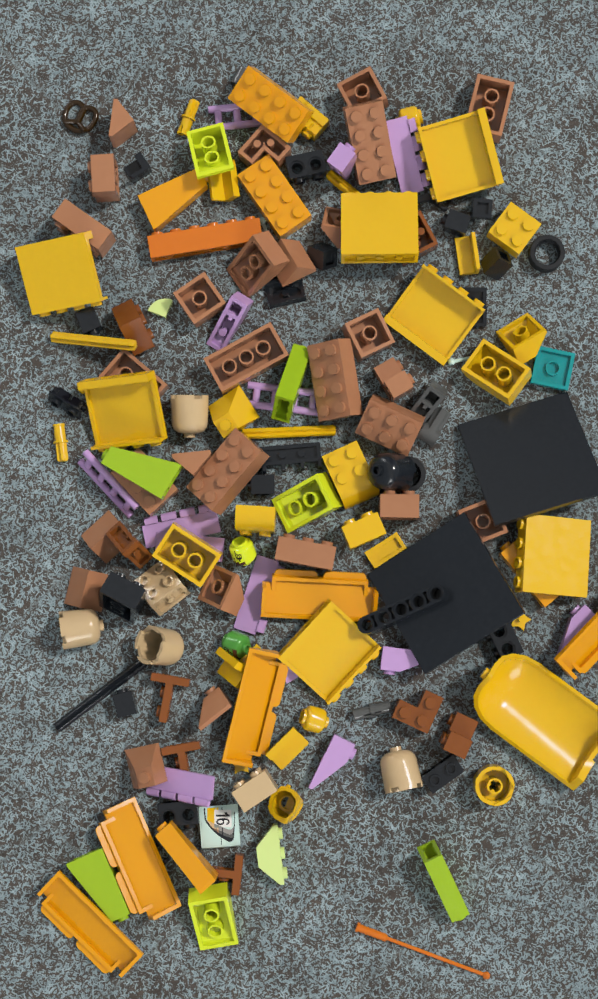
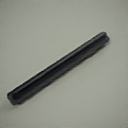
[54,660,148,732]

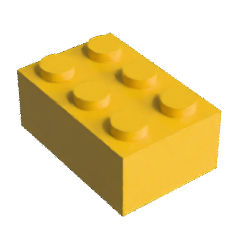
[152,522,223,587]

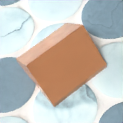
[108,99,138,148]
[276,239,316,287]
[172,450,213,477]
[81,510,120,564]
[64,566,108,612]

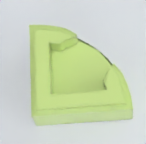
[148,299,173,318]

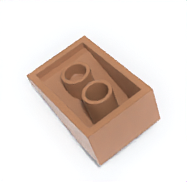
[226,230,290,298]

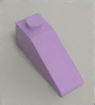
[327,142,357,181]
[206,291,254,351]
[557,604,595,654]
[380,646,419,675]
[308,733,357,789]

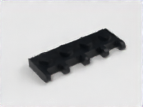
[260,442,322,474]

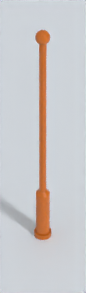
[355,922,490,980]

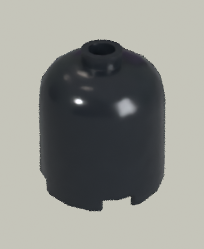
[367,453,416,492]

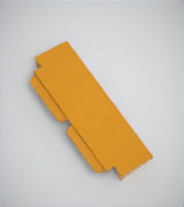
[260,568,379,622]
[554,612,598,680]
[221,647,288,768]
[95,797,182,920]
[37,870,144,978]

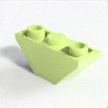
[256,823,288,885]

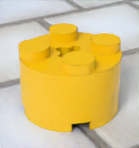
[473,764,515,806]

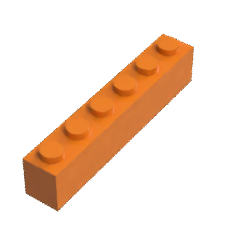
[147,216,262,262]

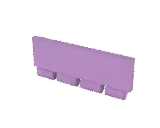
[386,116,430,192]
[142,504,221,548]
[233,555,285,635]
[146,766,215,807]

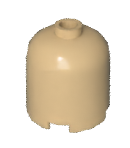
[171,395,209,438]
[58,609,104,650]
[134,625,184,666]
[380,746,423,794]

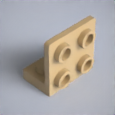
[134,561,190,616]

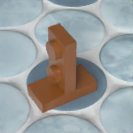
[106,521,153,569]
[150,672,191,723]
[161,740,202,771]
[211,852,244,896]

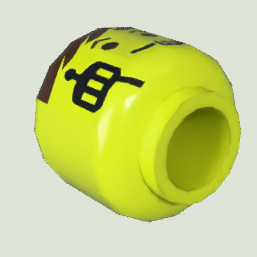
[229,536,257,565]

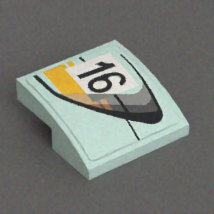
[199,804,241,849]

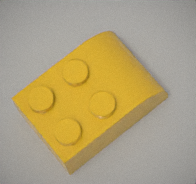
[461,338,532,406]
[321,440,380,510]
[235,505,276,537]

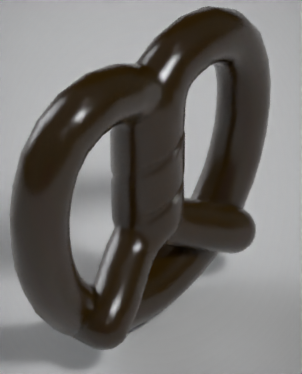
[62,100,99,134]

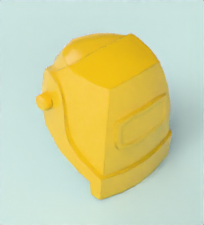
[268,784,304,824]

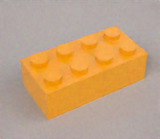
[228,66,314,143]
[237,154,312,240]

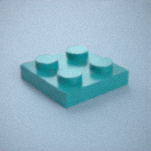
[529,346,576,391]

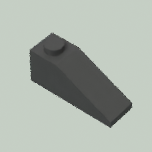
[409,379,448,426]

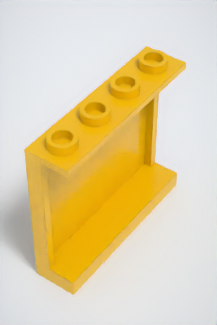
[415,107,504,203]
[341,191,419,264]
[15,231,108,317]
[384,264,485,366]
[77,370,168,452]
[513,515,591,598]
[278,598,382,705]

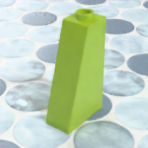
[271,343,309,423]
[101,446,183,500]
[417,839,470,923]
[66,847,130,922]

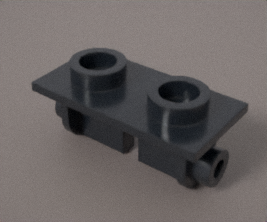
[48,386,88,420]

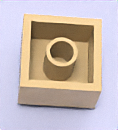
[231,767,278,813]

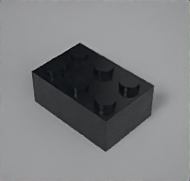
[99,571,146,624]

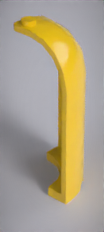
[473,653,598,791]

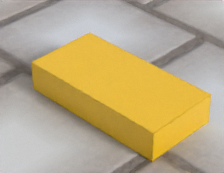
[364,532,407,569]

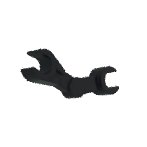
[418,193,451,211]

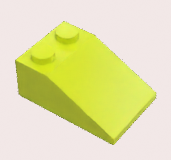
[186,122,235,179]
[271,472,343,533]
[188,882,239,950]

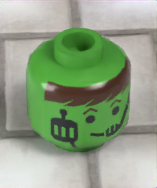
[221,631,251,659]

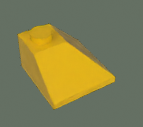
[496,312,547,364]
[209,385,260,438]

